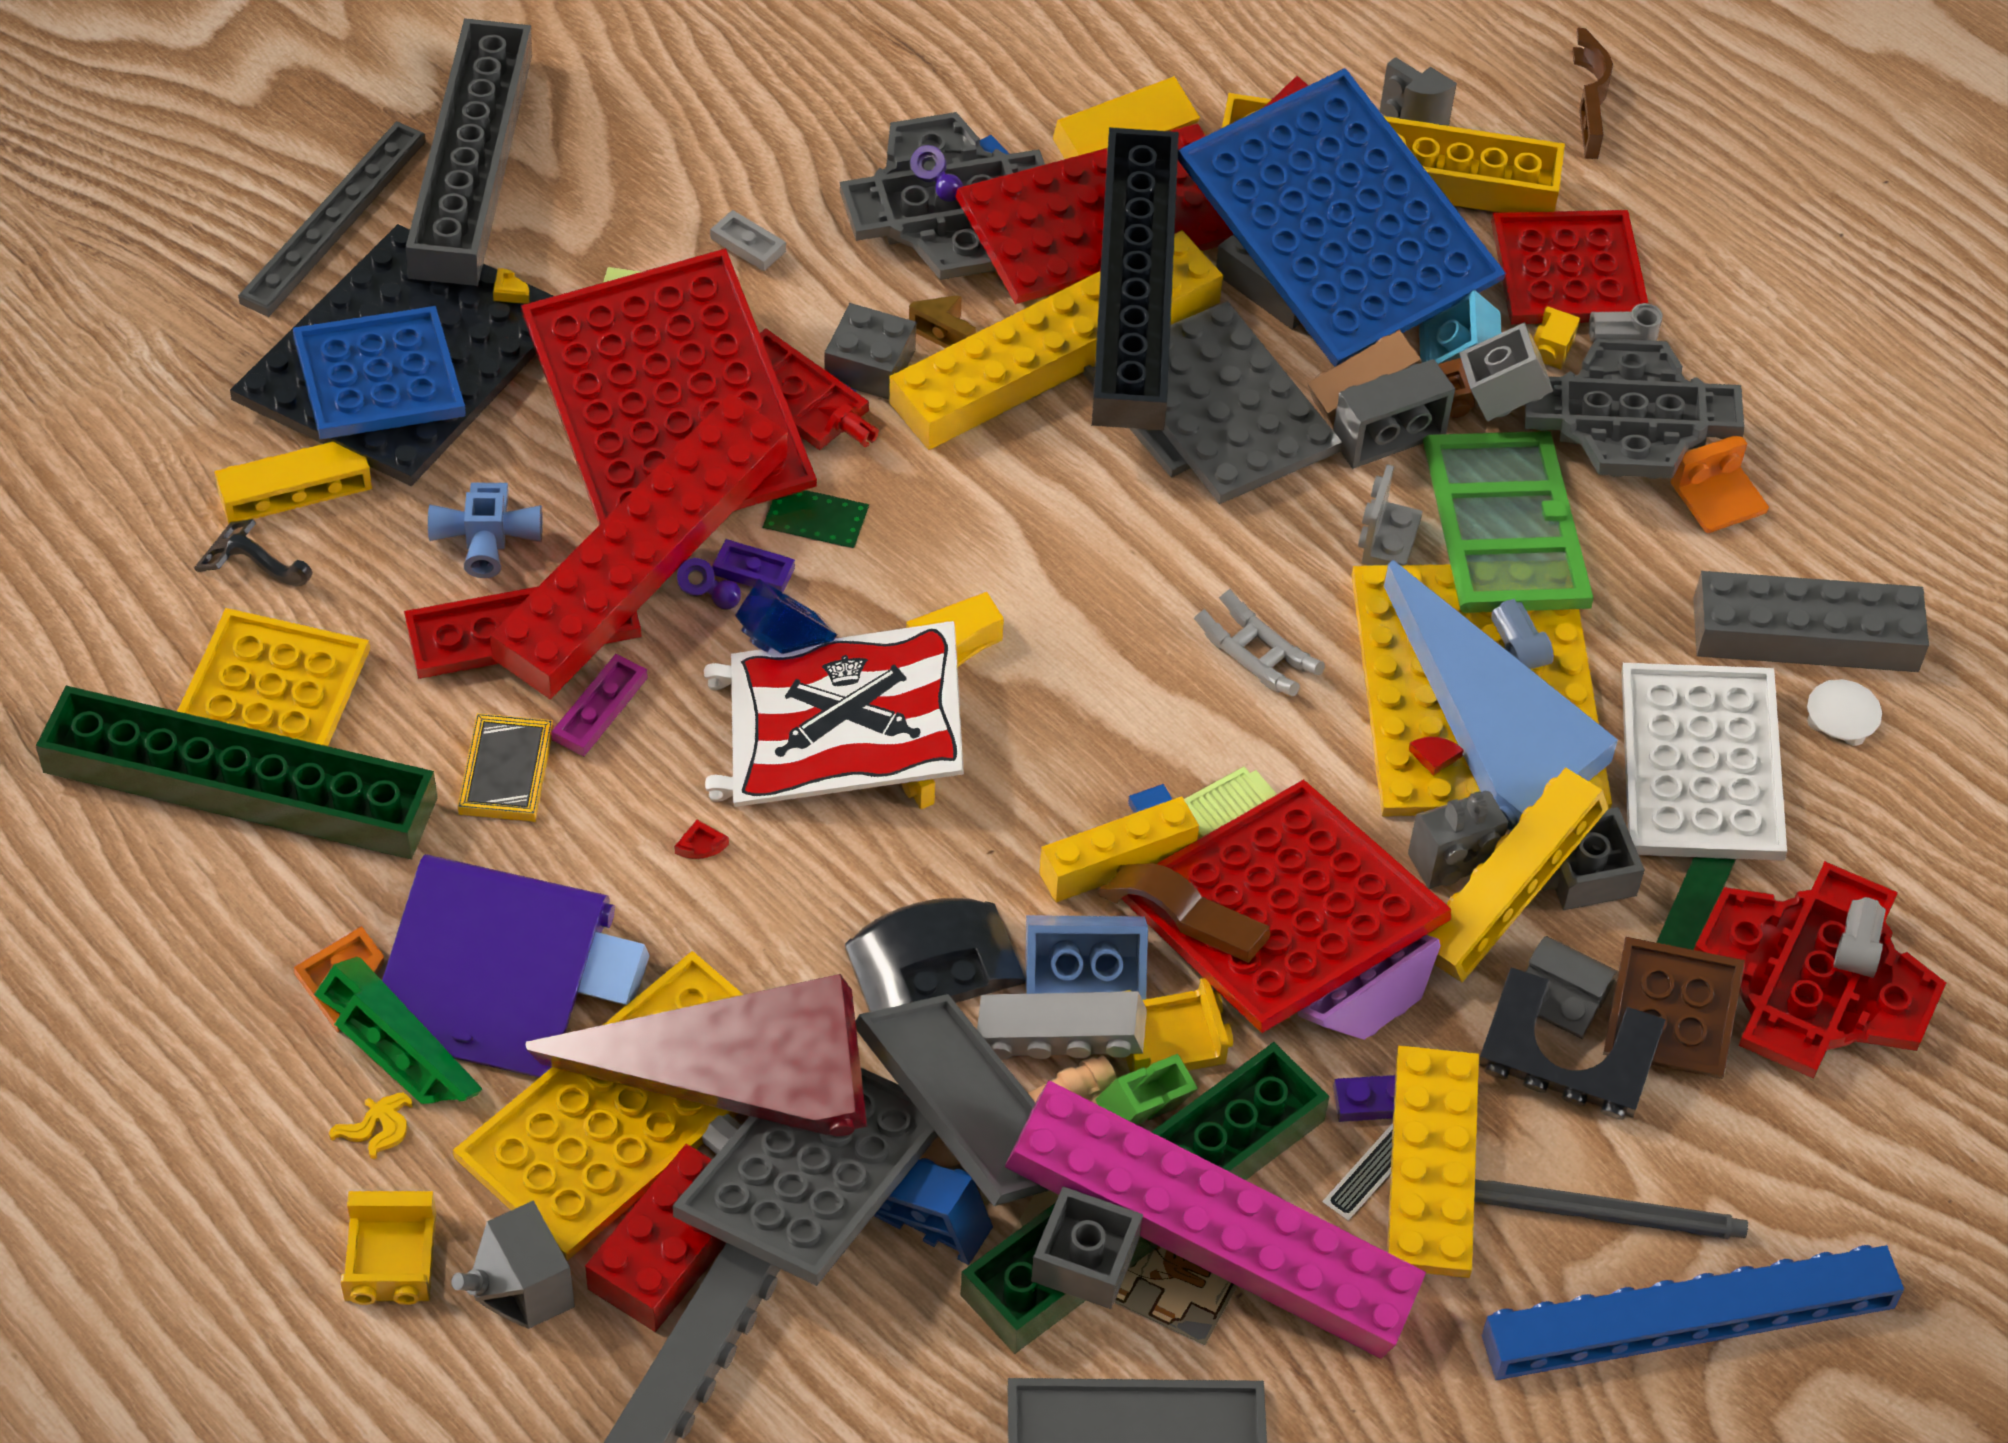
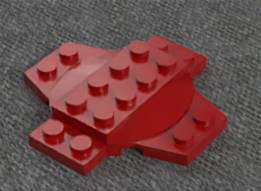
[1694,861,1947,1079]

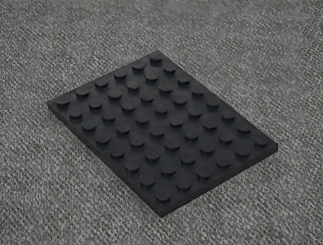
[230,224,553,487]

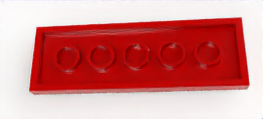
[404,586,642,679]

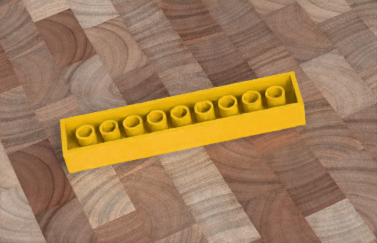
[1222,93,1565,213]
[889,230,1223,450]

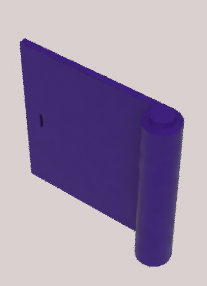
[382,854,615,1078]

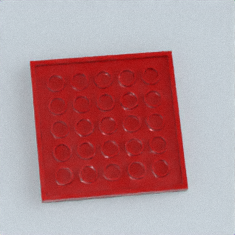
[1122,779,1452,1033]

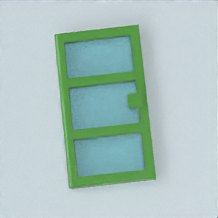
[1423,431,1594,613]

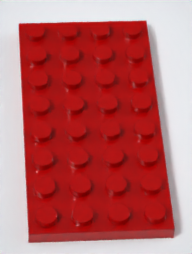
[955,124,1233,304]

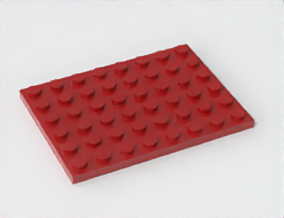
[521,248,817,525]

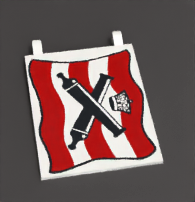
[704,621,964,807]

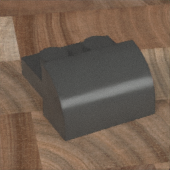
[1379,57,1457,126]
[1526,936,1619,1039]

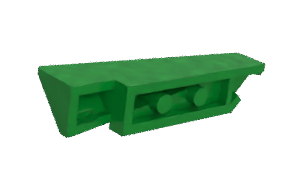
[314,957,482,1104]

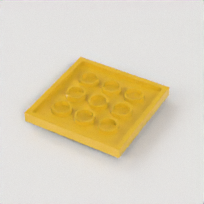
[177,608,370,746]

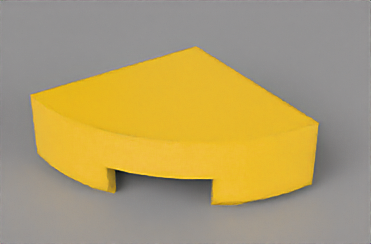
[493,268,529,304]

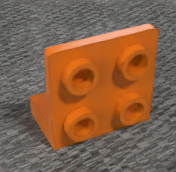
[1670,436,1769,533]

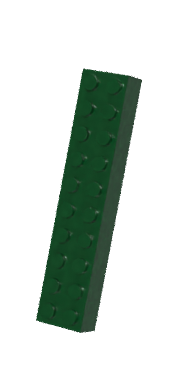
[36,685,438,860]
[960,1042,1330,1354]

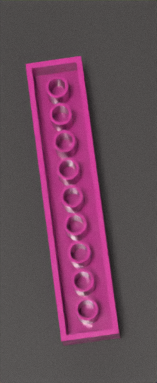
[1005,1080,1426,1359]

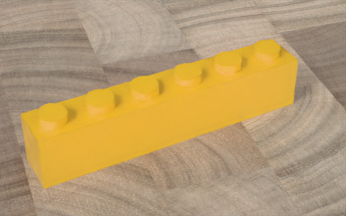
[1427,767,1609,983]

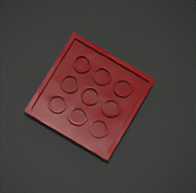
[1491,210,1649,325]

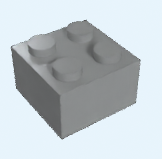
[1460,322,1553,421]

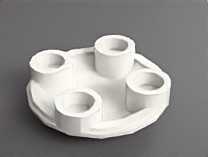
[1807,679,1882,746]

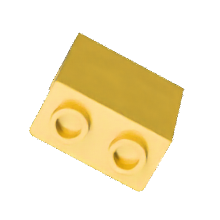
[1122,978,1233,1073]
[341,1191,436,1305]

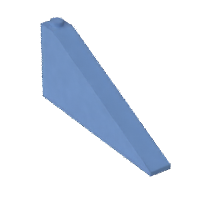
[1384,560,1618,831]

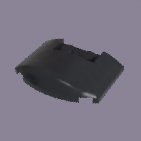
[845,898,1026,1012]

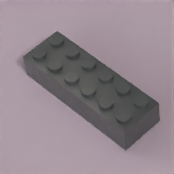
[1693,571,1929,672]

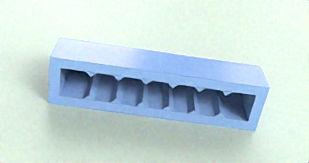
[578,932,650,1005]

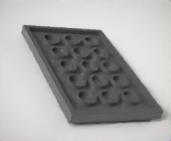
[1162,301,1342,504]
[673,1068,938,1286]

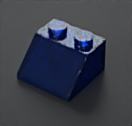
[735,578,838,654]

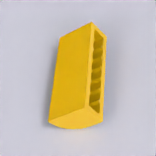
[1053,76,1200,159]

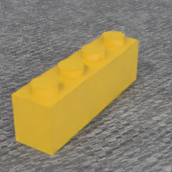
[214,442,372,525]
[1039,796,1199,903]

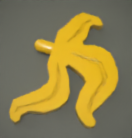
[329,1092,412,1159]

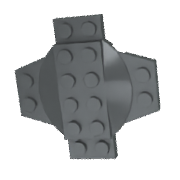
[840,112,1045,280]
[1525,338,1744,479]

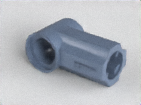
[1491,599,1554,669]

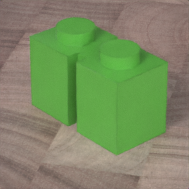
[1095,1054,1198,1125]

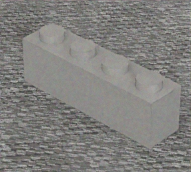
[977,991,1147,1060]

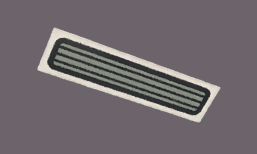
[1322,1123,1393,1221]

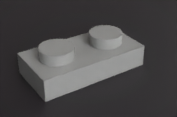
[710,210,786,271]

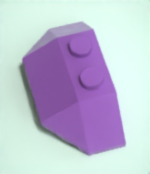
[1298,935,1441,1040]

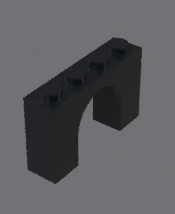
[1479,967,1666,1119]

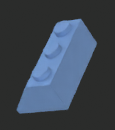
[1025,915,1148,1000]

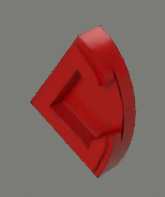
[1409,737,1464,776]
[674,819,729,859]

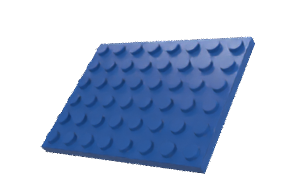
[1178,68,1506,367]

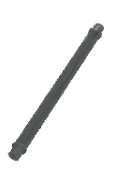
[1474,1179,1748,1239]

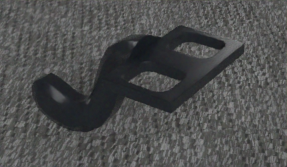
[194,519,313,586]

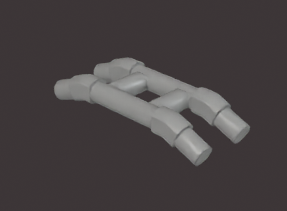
[1194,589,1325,696]

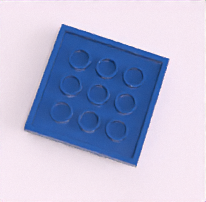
[293,306,465,439]

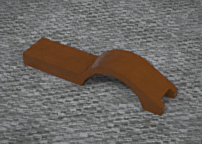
[1572,28,1613,159]
[1099,863,1270,963]

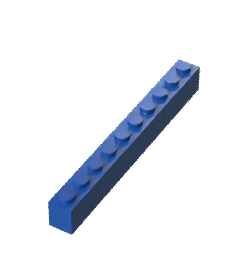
[1481,1245,1904,1381]

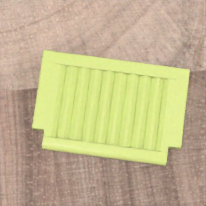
[1184,767,1277,838]

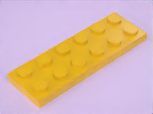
[1387,1045,1479,1278]

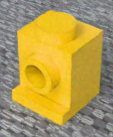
[1533,306,1580,370]

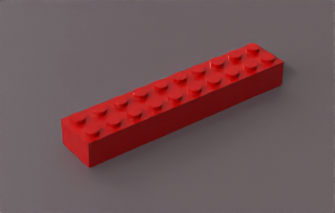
[490,393,788,700]

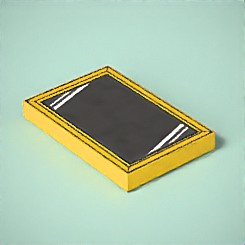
[457,713,554,822]

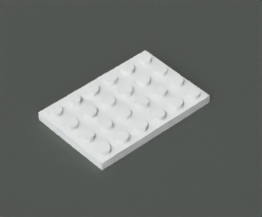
[1621,663,1787,861]

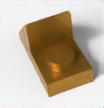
[909,295,976,348]

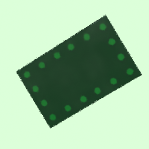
[762,490,870,548]

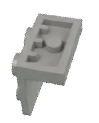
[1358,464,1423,566]

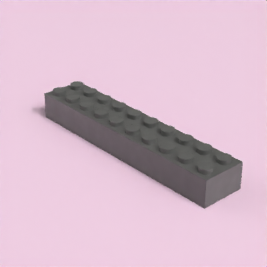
[406,18,532,286]

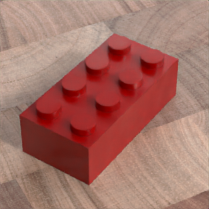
[585,1143,727,1333]

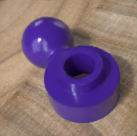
[910,145,963,202]
[677,558,741,610]

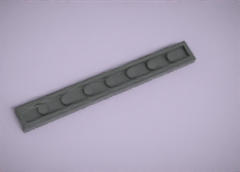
[238,121,426,317]

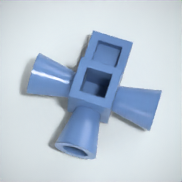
[428,483,543,578]

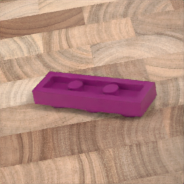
[551,653,648,757]

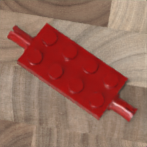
[760,328,879,450]

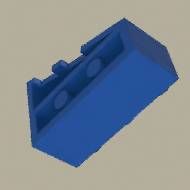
[874,1158,993,1265]

